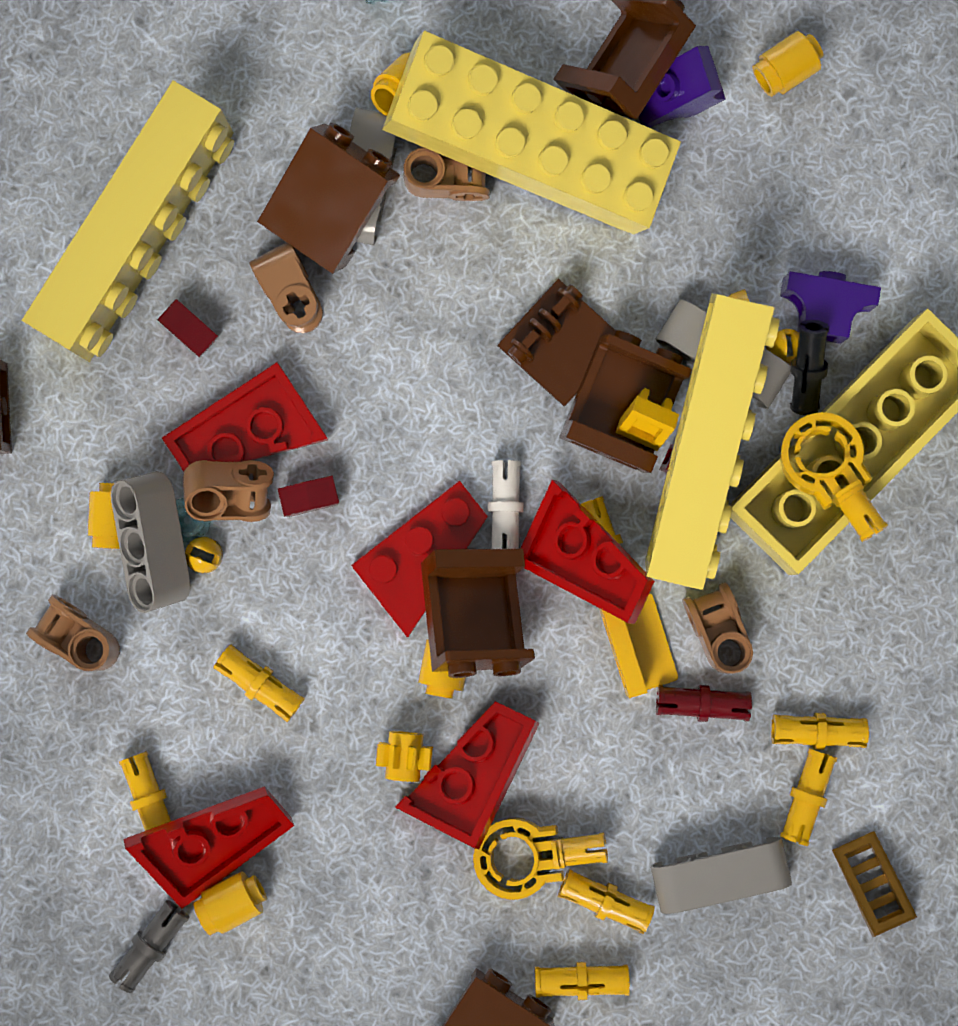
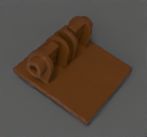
[497,278,616,407]

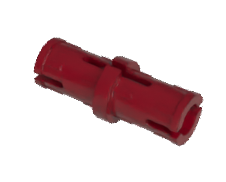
[656,685,752,722]

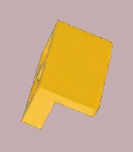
[599,593,678,698]

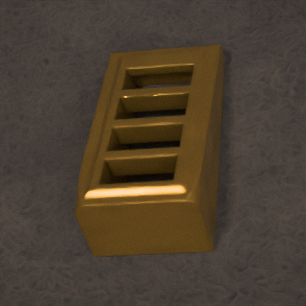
[832,831,917,937]

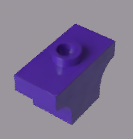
[638,46,726,127]
[780,271,881,344]

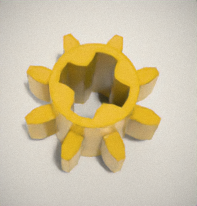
[376,731,433,782]

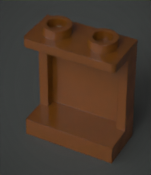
[553,0,696,119]
[257,123,400,274]
[559,330,692,473]
[421,549,535,678]
[442,968,555,1026]

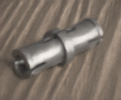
[109,900,190,993]

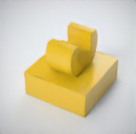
[616,388,679,451]

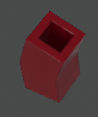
[157,299,219,358]
[278,475,339,517]

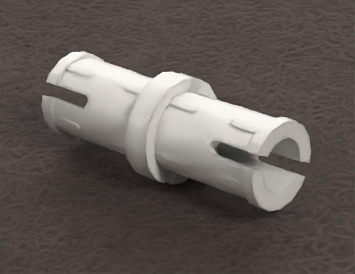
[488,460,524,549]

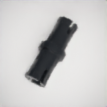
[790,320,829,416]

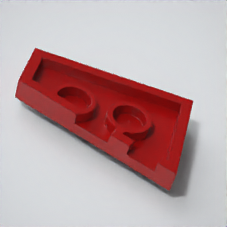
[162,362,329,472]
[520,480,655,624]
[351,481,488,638]
[395,701,540,850]
[123,786,294,909]

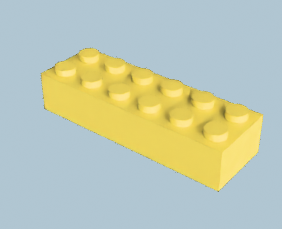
[382,30,681,234]
[21,80,234,362]
[645,293,780,590]
[730,308,958,575]

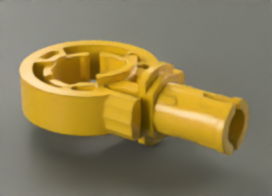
[780,412,888,542]
[473,817,608,900]

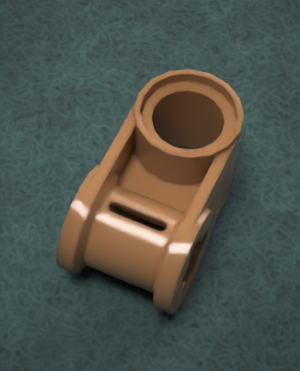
[403,148,490,201]
[249,242,323,333]
[183,460,274,522]
[682,582,753,674]
[26,594,120,671]

